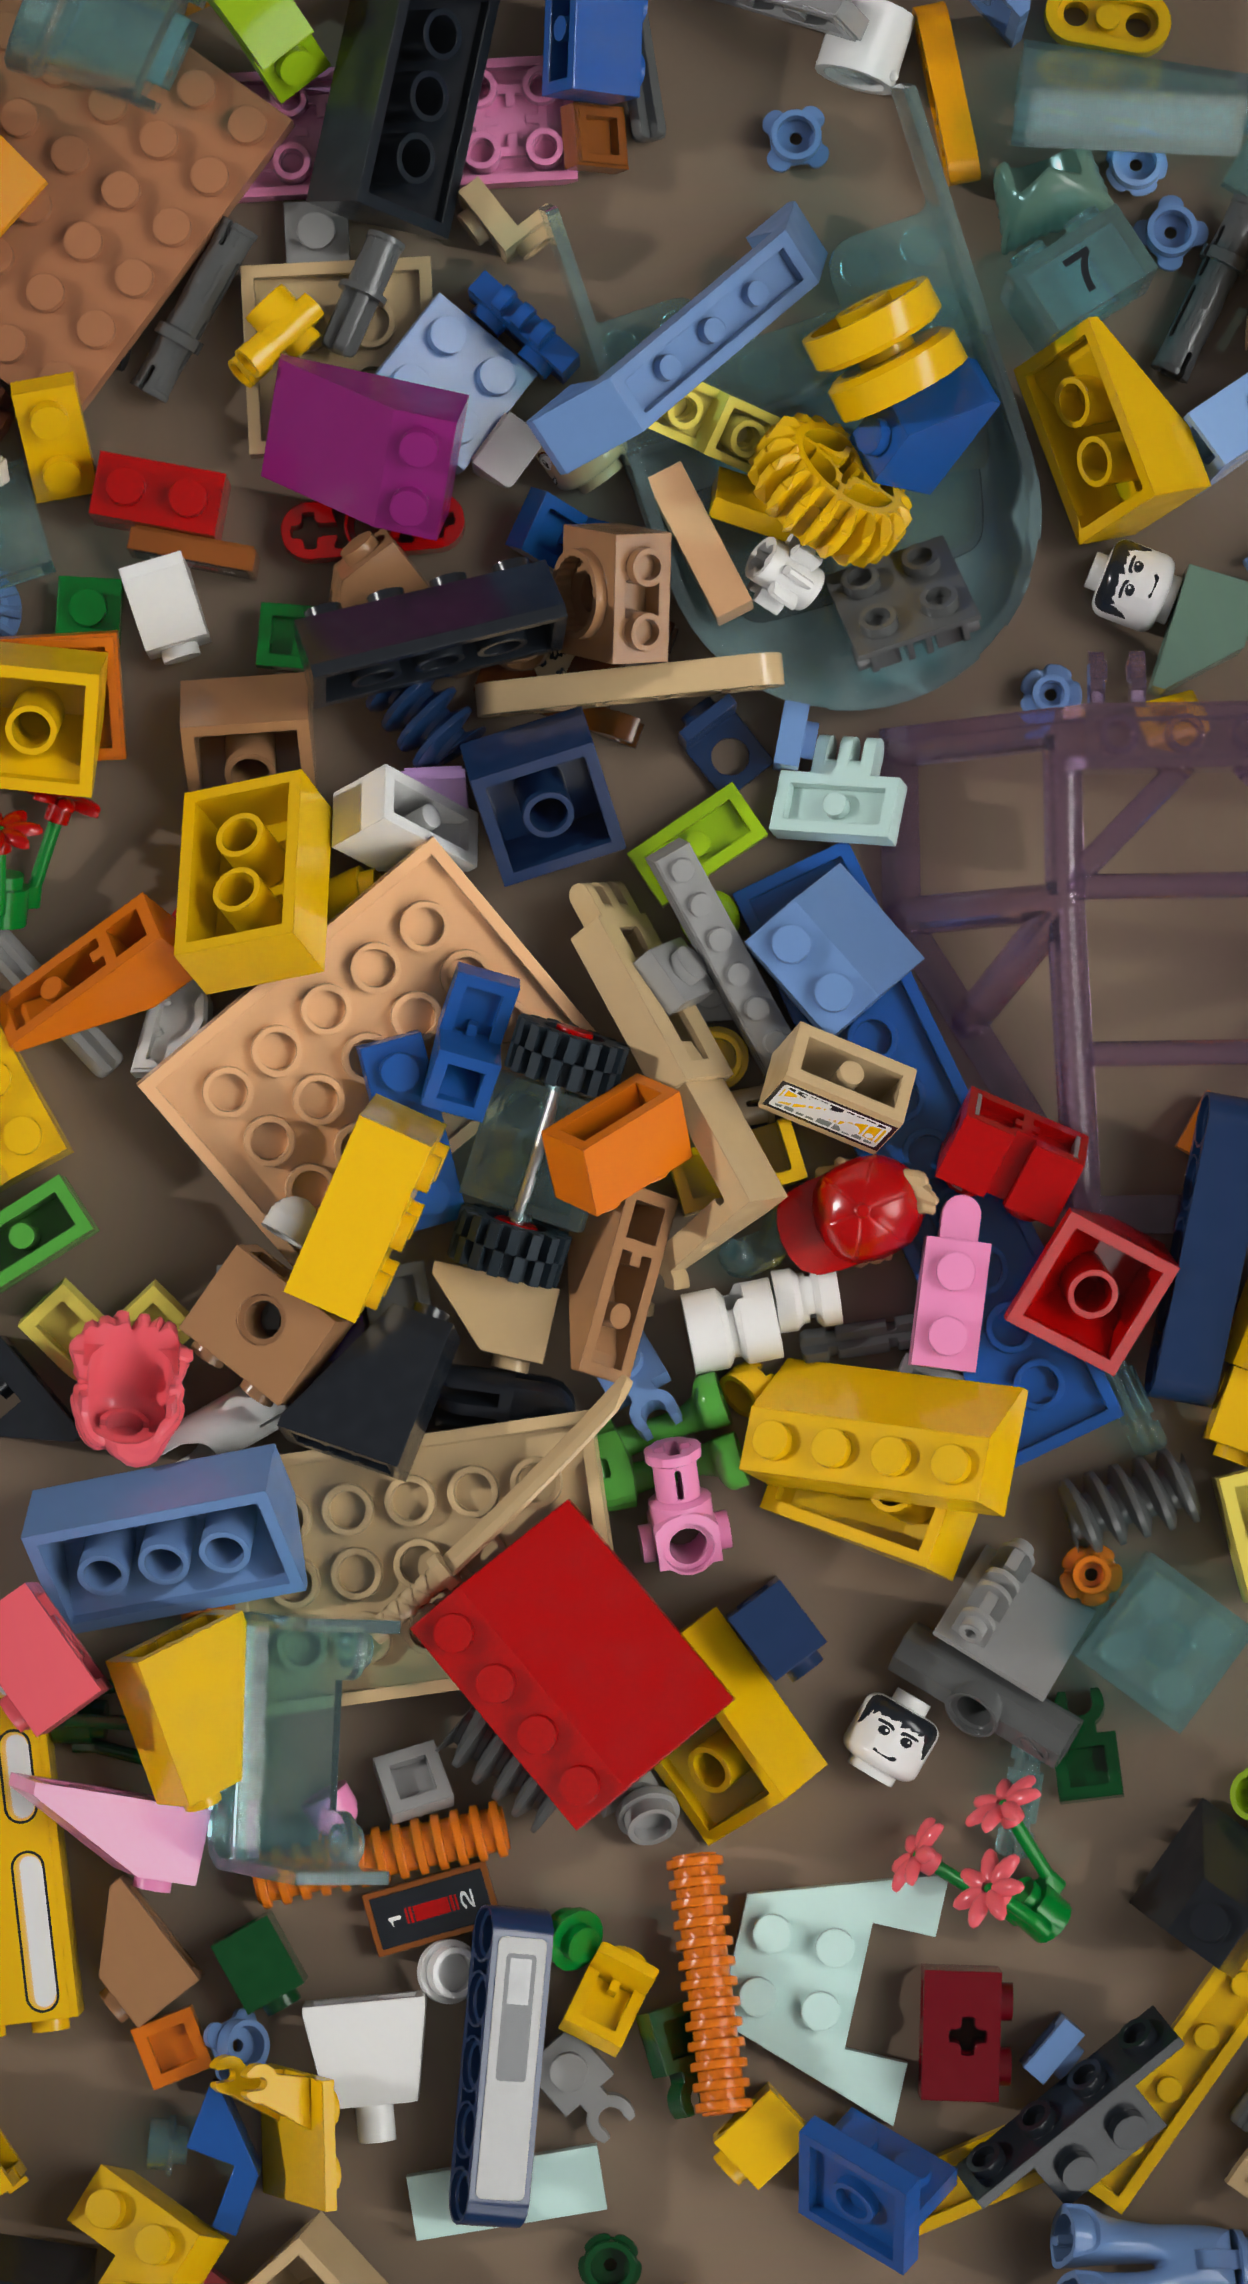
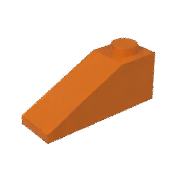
[0,892,193,1052]

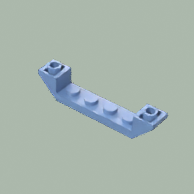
[526,201,828,475]

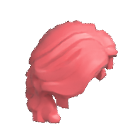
[69,1310,193,1468]

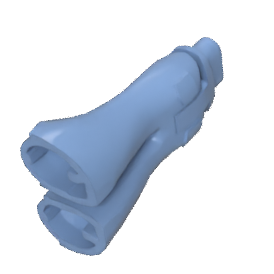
[1050,2203,1248,2284]

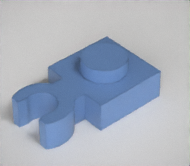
[597,1331,683,1442]

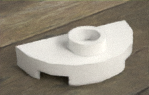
[130,979,214,1078]

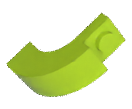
[206,0,332,104]

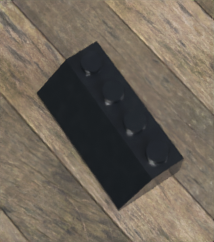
[306,0,500,239]
[294,557,568,709]

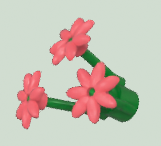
[892,1775,1072,1943]

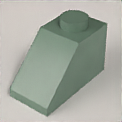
[1146,564,1248,697]

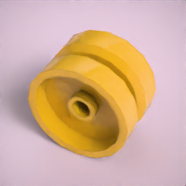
[801,275,968,423]

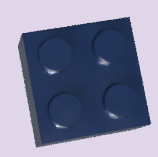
[459,705,627,887]

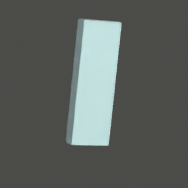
[406,2143,607,2241]

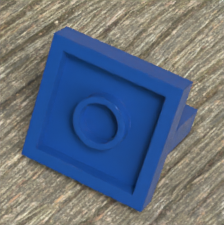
[798,2107,957,2275]

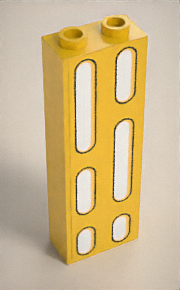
[0,1686,85,2037]

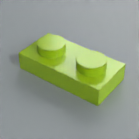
[627,782,768,908]

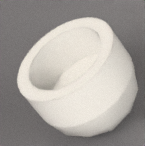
[261,1196,317,1249]

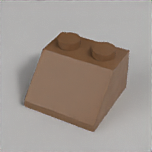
[180,672,318,792]

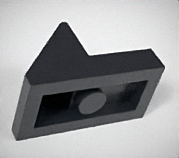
[0,1335,81,1442]

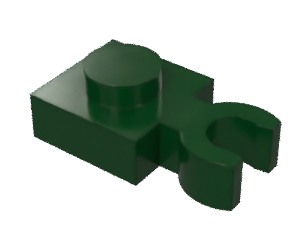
[1055,1687,1124,1805]
[636,1999,701,2119]

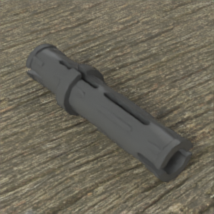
[1150,194,1248,384]
[130,216,258,403]

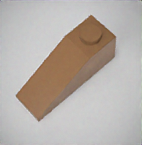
[567,1188,679,1383]

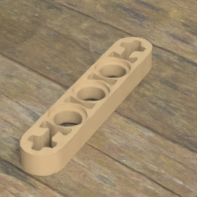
[475,652,785,718]

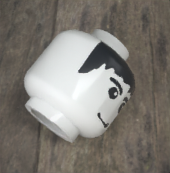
[1084,539,1183,632]
[843,1687,939,1788]

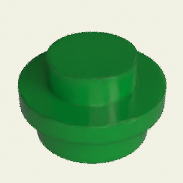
[551,1907,603,1971]

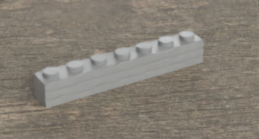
[645,838,791,1078]

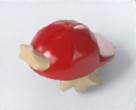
[777,1154,939,1275]

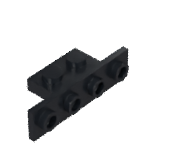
[954,2005,1185,2209]

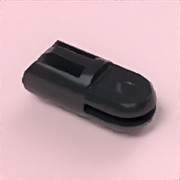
[434,1363,576,1429]

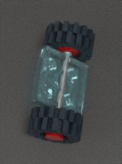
[447,1014,630,1289]

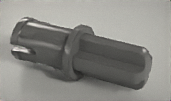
[322,229,406,358]

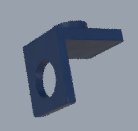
[678,693,774,792]

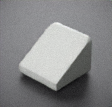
[471,411,541,488]

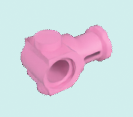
[637,1437,733,1575]

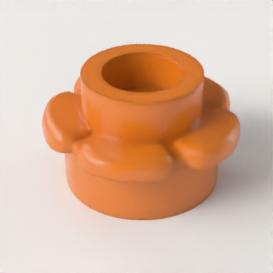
[1059,1545,1123,1606]

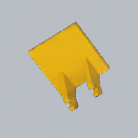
[209,2054,341,2212]

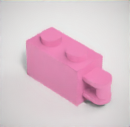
[908,1195,992,1373]

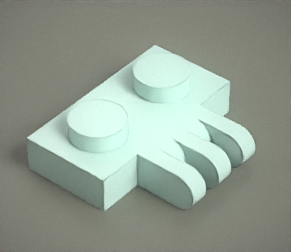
[769,735,908,847]

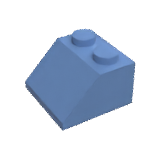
[744,863,925,1036]

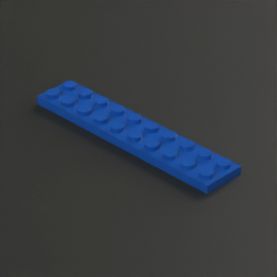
[732,843,1125,1468]

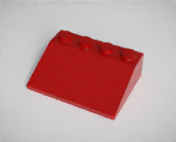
[409,1499,736,1831]

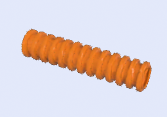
[250,1800,511,1909]
[666,1852,753,2117]

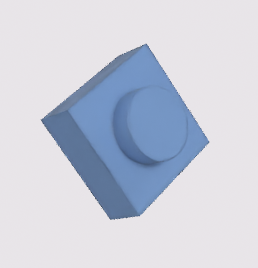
[772,700,819,771]
[1019,2011,1085,2085]

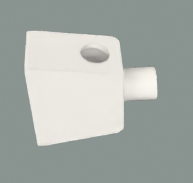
[302,1990,427,2144]

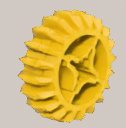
[747,412,913,569]

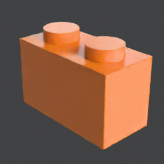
[541,1073,693,1217]

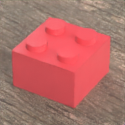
[0,1582,112,1737]

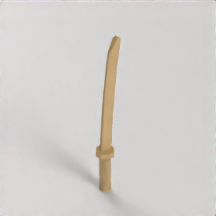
[365,1375,633,1644]

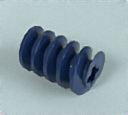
[366,680,486,768]

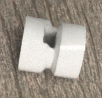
[680,1277,784,1375]

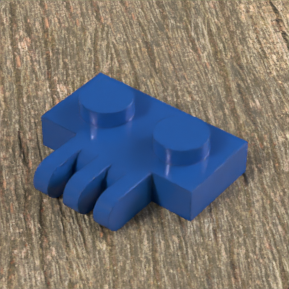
[468,270,580,385]

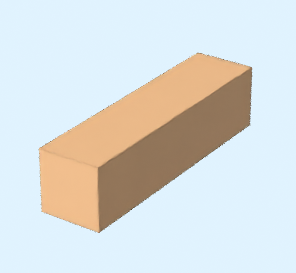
[645,461,754,626]

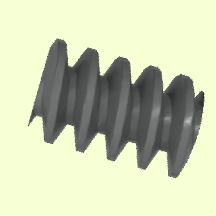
[1058,1448,1201,1553]
[435,1705,557,1833]

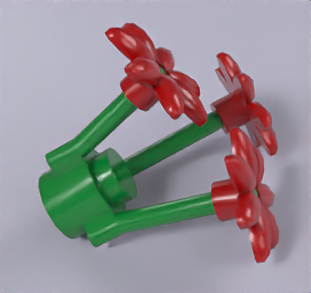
[0,791,101,930]

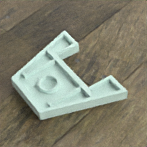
[730,1874,948,2126]

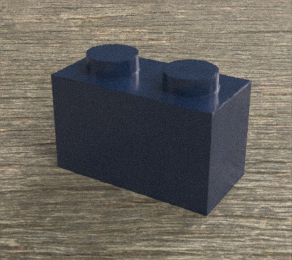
[726,1576,827,1682]

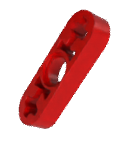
[281,497,465,564]

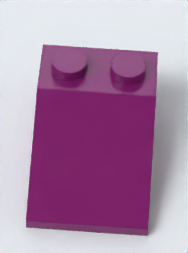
[261,354,469,541]

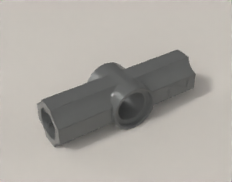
[888,1622,1084,1769]

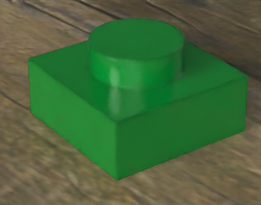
[55,576,124,645]
[256,602,314,672]

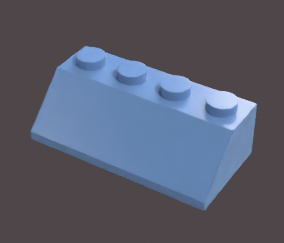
[21,1443,308,1634]

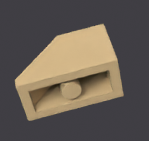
[432,1260,561,1374]

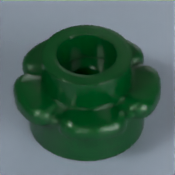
[578,2233,642,2284]

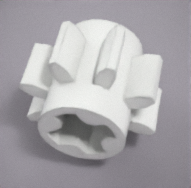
[745,533,825,616]

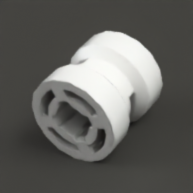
[770,1268,843,1334]

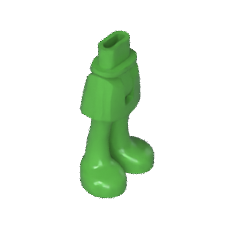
[597,1371,750,1511]

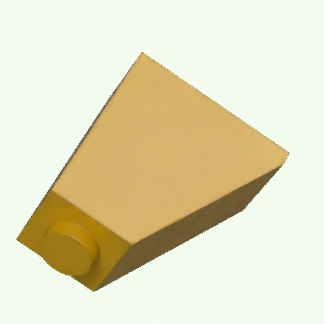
[105,1609,247,1812]

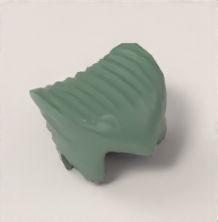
[993,139,1117,255]

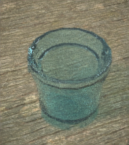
[4,0,206,115]

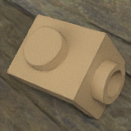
[457,176,556,264]

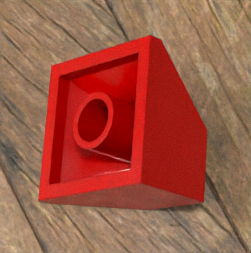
[1003,1207,1180,1376]

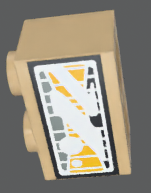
[758,1021,917,1155]

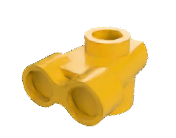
[228,284,324,388]

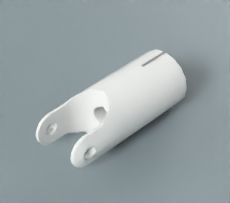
[162,1386,289,1462]

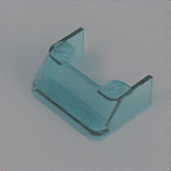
[207,1611,401,1885]

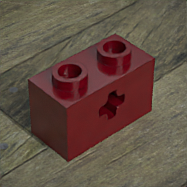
[918,1964,1014,2103]

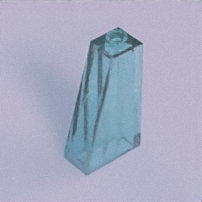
[1010,39,1248,157]

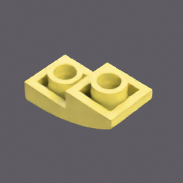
[648,382,782,473]

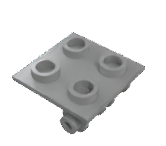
[932,1538,1096,1702]

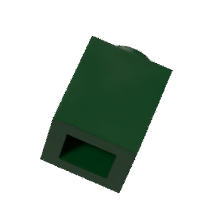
[211,1910,308,2017]

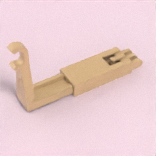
[569,881,788,1317]

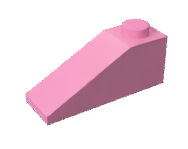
[9,1772,211,1893]

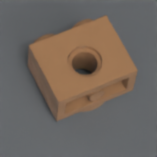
[552,523,672,664]
[179,1244,354,1407]

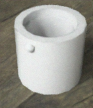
[815,0,916,95]

